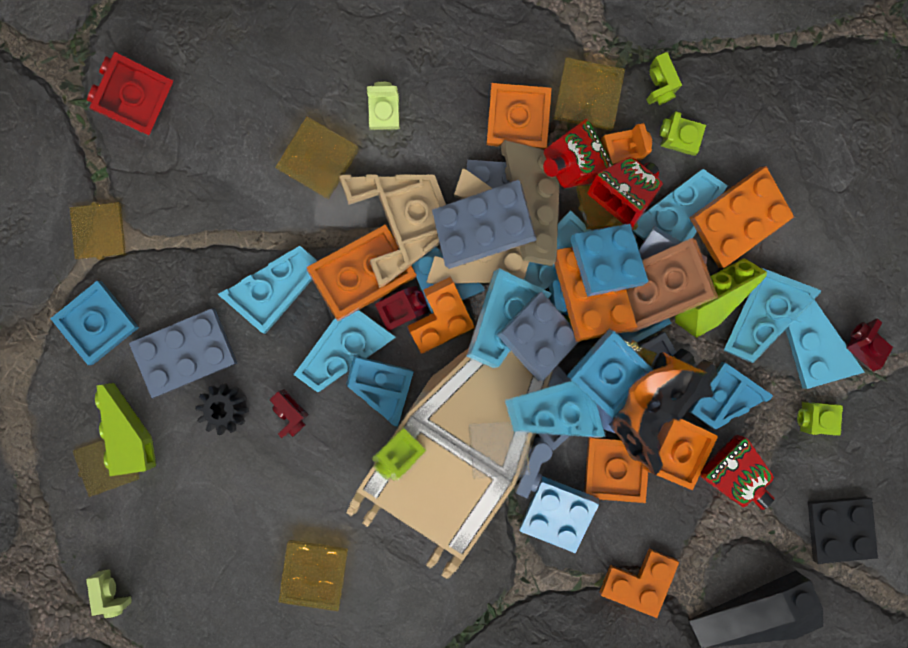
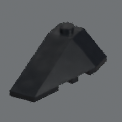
[688,570,823,648]

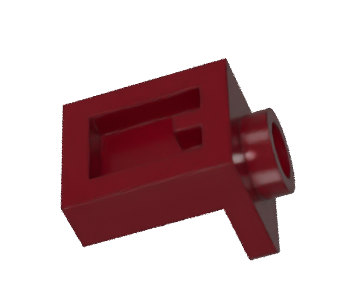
[375,285,428,331]
[846,318,893,372]
[269,389,309,438]

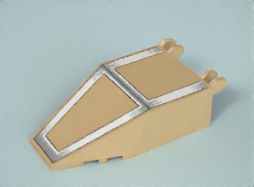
[347,348,554,579]

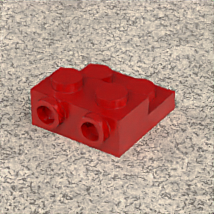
[87,51,173,136]

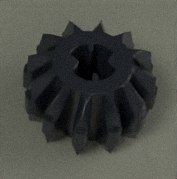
[195,383,249,435]

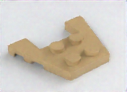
[427,169,529,284]
[339,175,446,288]

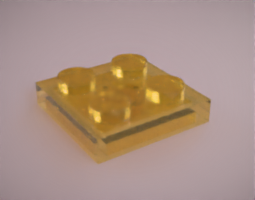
[553,57,625,131]
[275,116,359,200]
[278,540,349,611]

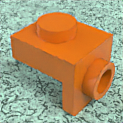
[600,123,652,165]

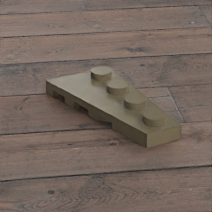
[500,140,559,266]

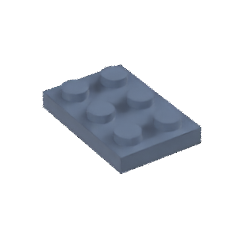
[432,180,537,269]
[129,308,237,398]

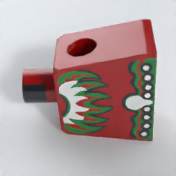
[543,119,613,188]
[587,157,663,229]
[699,434,775,510]

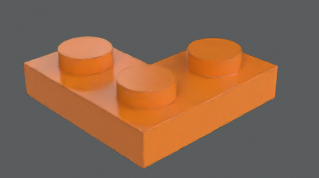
[407,277,475,354]
[599,548,679,618]

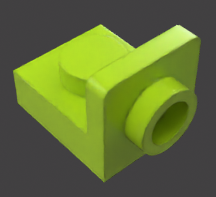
[647,52,682,105]
[659,111,706,156]
[797,402,843,436]
[372,428,426,481]

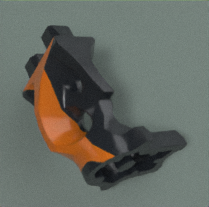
[609,348,718,476]

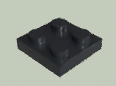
[808,496,878,564]

